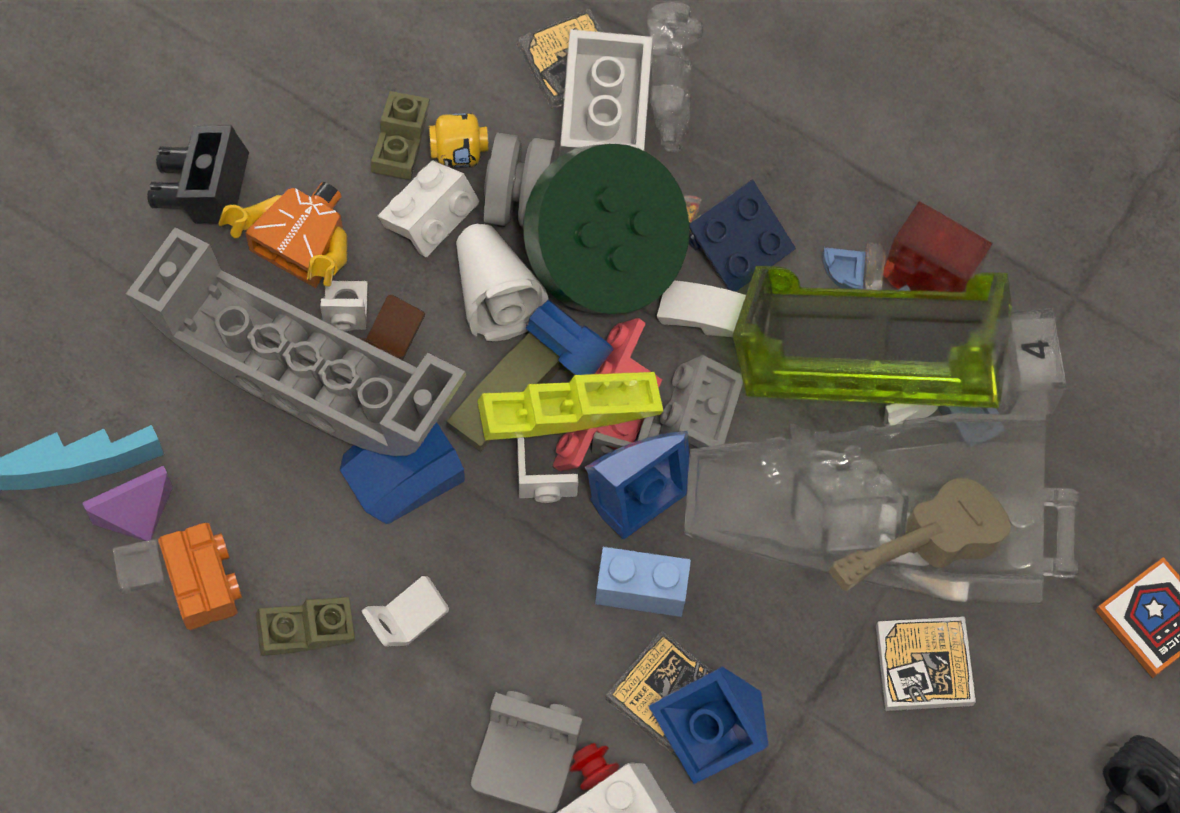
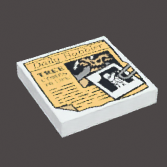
[876,617,976,711]

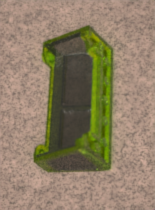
[732,266,1012,408]

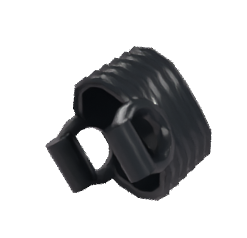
[1100,735,1180,813]

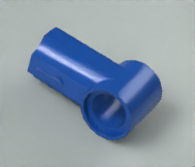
[526,300,614,375]

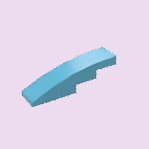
[0,425,164,490]

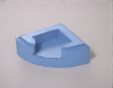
[823,247,866,295]

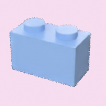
[595,547,691,617]

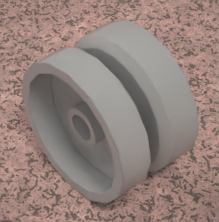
[484,133,556,229]

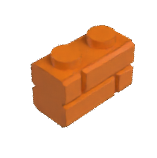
[158,522,242,630]

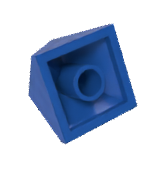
[648,666,769,784]

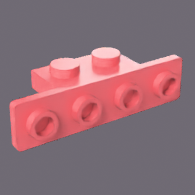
[553,318,662,471]

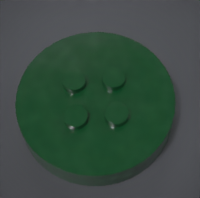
[524,144,689,314]

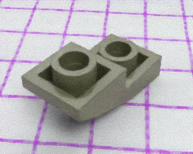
[371,91,430,180]
[256,597,355,656]

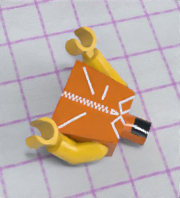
[218,182,347,288]

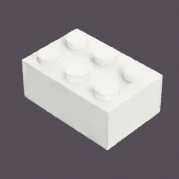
[559,29,652,157]

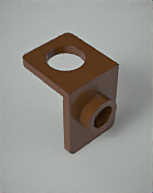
[358,295,425,361]

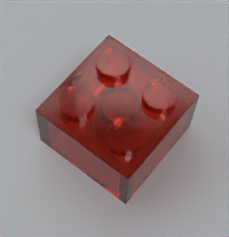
[883,201,993,316]

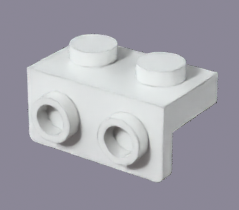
[377,160,479,257]

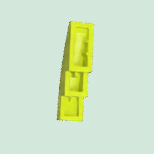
[477,372,663,440]

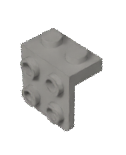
[471,691,583,813]

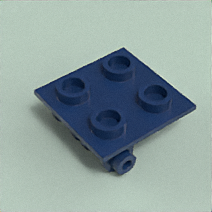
[689,179,796,292]

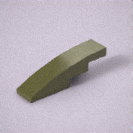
[446,332,563,452]

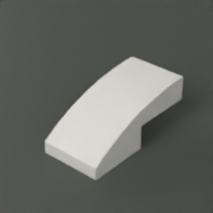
[657,280,754,338]

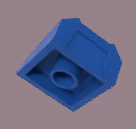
[340,422,465,524]
[585,431,691,539]

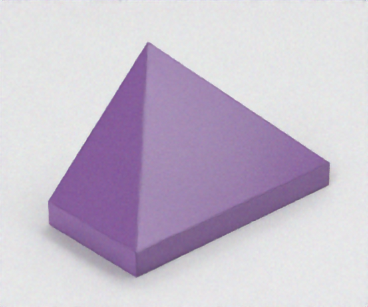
[83,465,172,542]

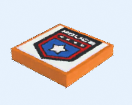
[1095,557,1180,678]

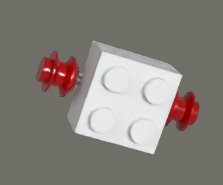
[557,743,675,813]

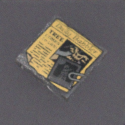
[517,9,602,109]
[605,630,713,755]

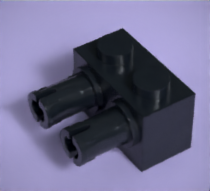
[147,125,249,223]

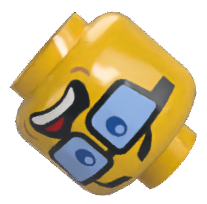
[429,113,488,168]

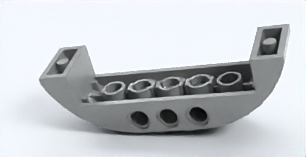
[126,227,466,456]

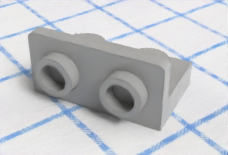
[660,355,745,455]

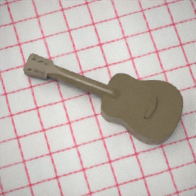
[829,478,1011,591]

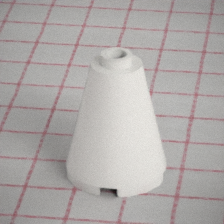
[456,224,549,342]

